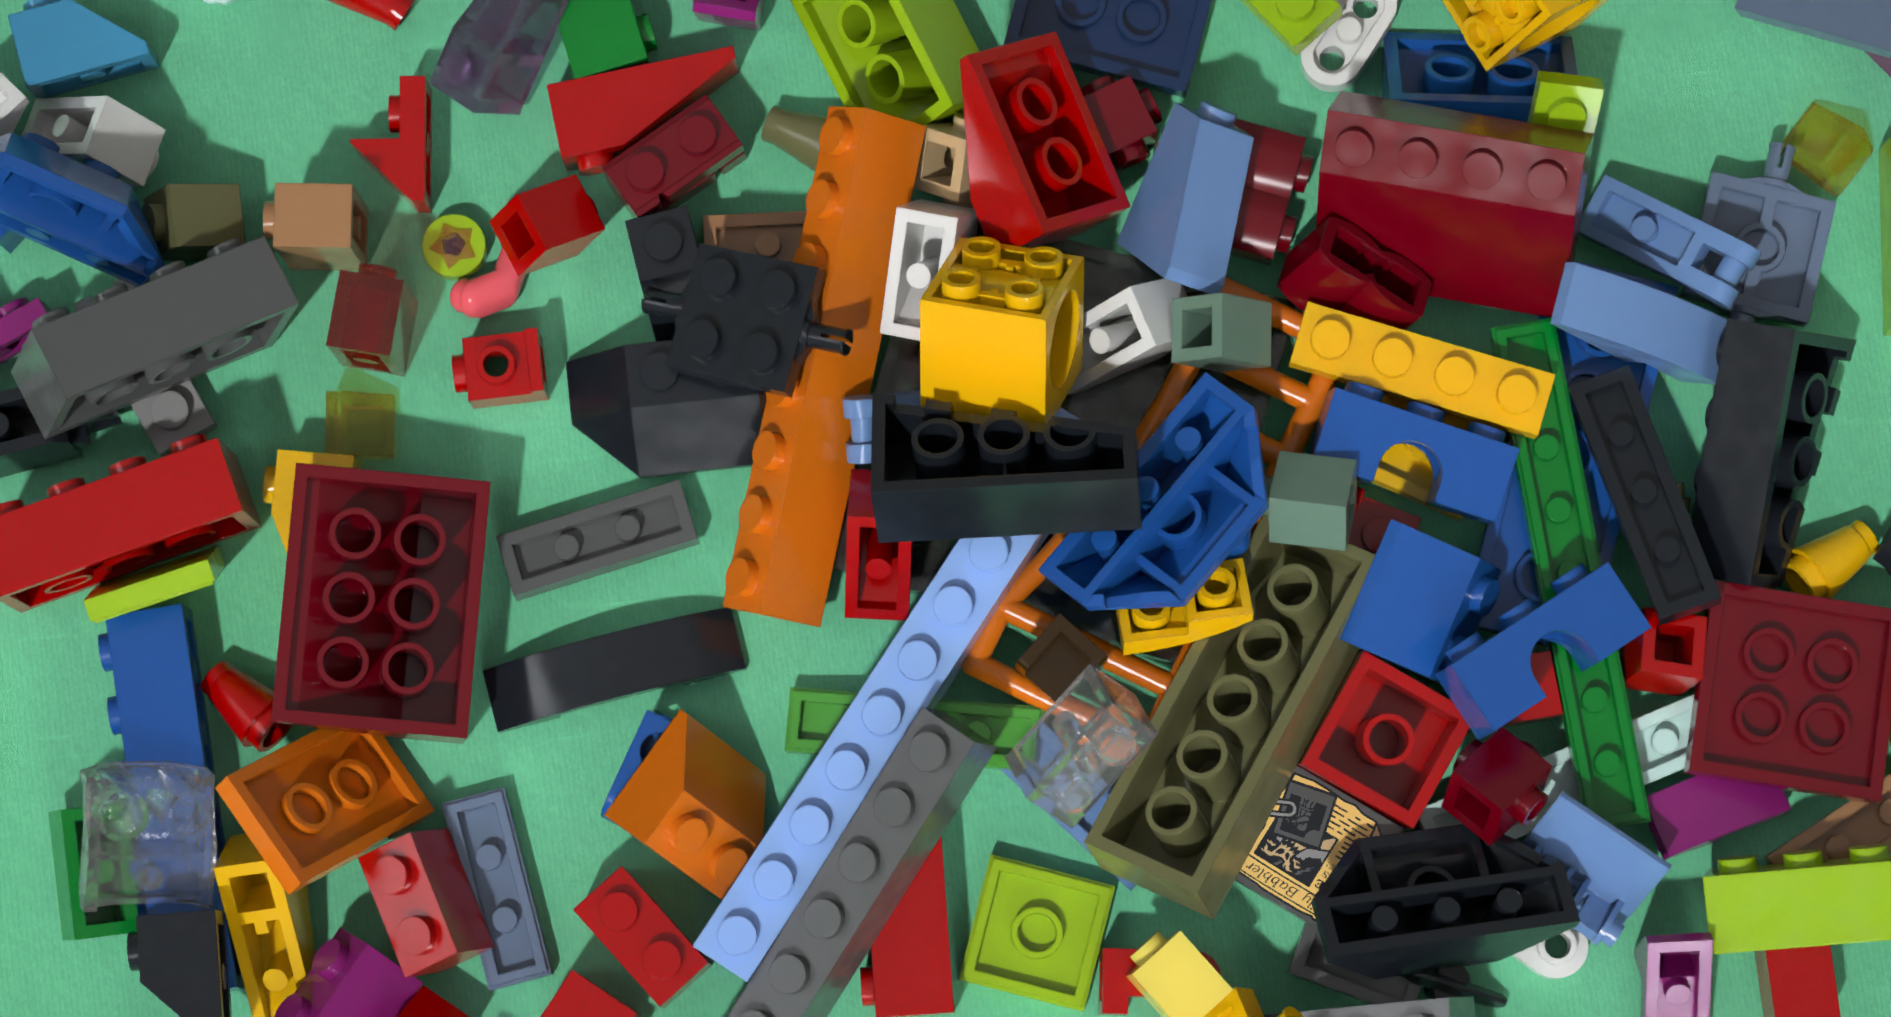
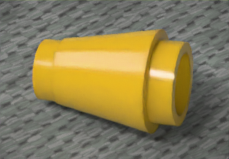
[1784,520,1879,599]

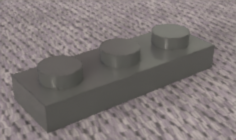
[496,479,700,601]

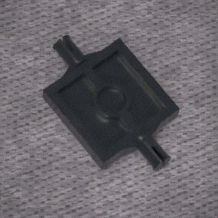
[641,243,853,398]

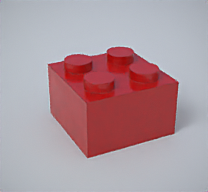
[1297,651,1469,829]

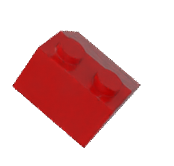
[960,31,1131,248]

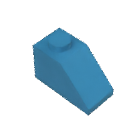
[8,0,160,99]

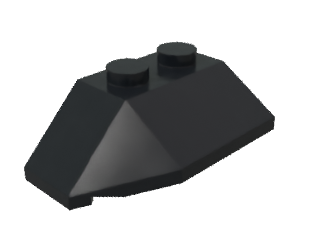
[566,340,767,478]
[1311,824,1580,979]

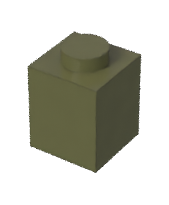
[142,184,246,261]

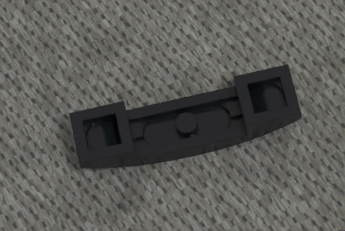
[483,608,746,733]

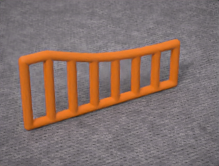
[961,278,1337,753]

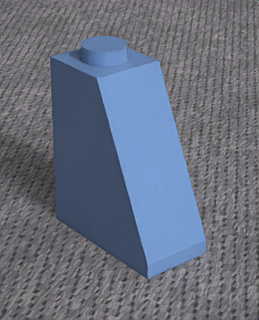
[1117,100,1254,294]

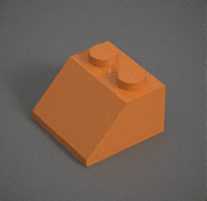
[604,709,766,900]

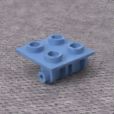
[1522,791,1672,947]

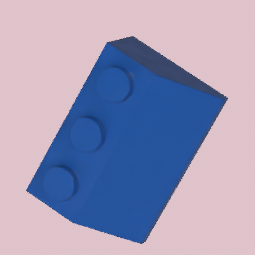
[1382,32,1578,122]

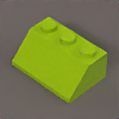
[790,0,979,125]

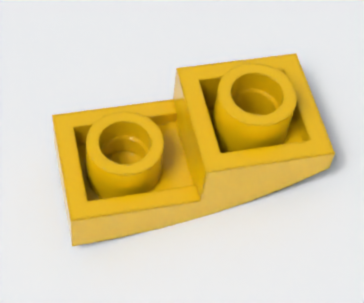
[1116,558,1254,656]

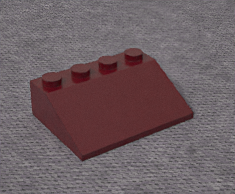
[1316,91,1595,318]
[271,463,491,744]

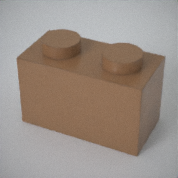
[263,183,369,271]

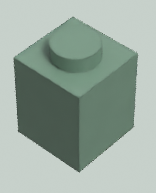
[1171,293,1272,372]
[1263,451,1357,551]

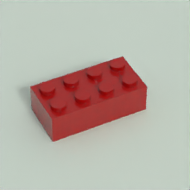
[0,434,262,613]

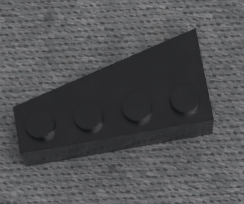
[1691,318,1857,588]
[871,392,1142,543]

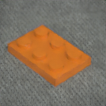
[215,728,435,895]

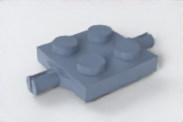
[1680,142,1836,327]

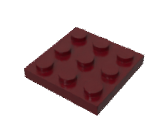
[1684,580,1891,804]

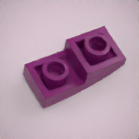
[1646,776,1791,860]

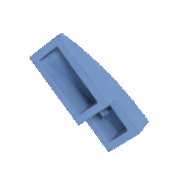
[1550,262,1727,385]

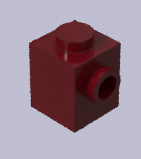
[1081,75,1162,171]
[1441,726,1552,846]

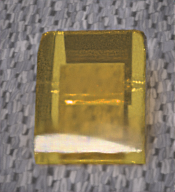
[1780,102,1873,197]
[326,391,395,459]

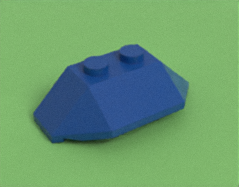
[0,132,165,287]
[1038,372,1269,611]

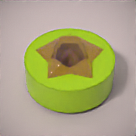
[422,214,488,280]

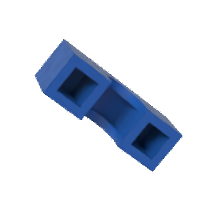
[1307,381,1520,524]
[1435,562,1652,740]

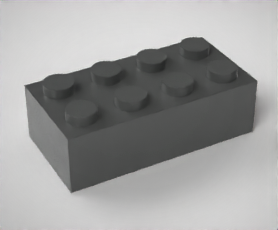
[11,236,299,440]

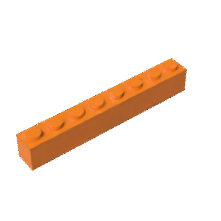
[722,106,927,627]

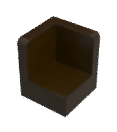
[1015,613,1108,711]

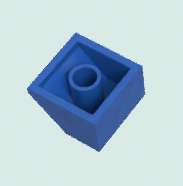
[1340,519,1502,683]

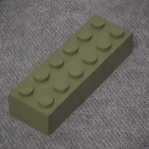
[1084,515,1376,920]

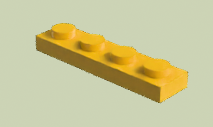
[1288,302,1556,439]

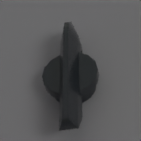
[1401,966,1508,1008]

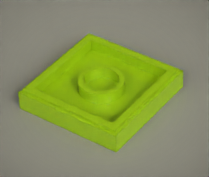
[83,545,225,624]
[959,854,1115,1012]

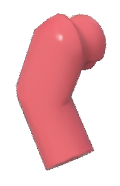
[450,247,526,318]

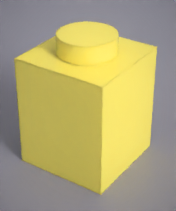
[1126,931,1233,1017]

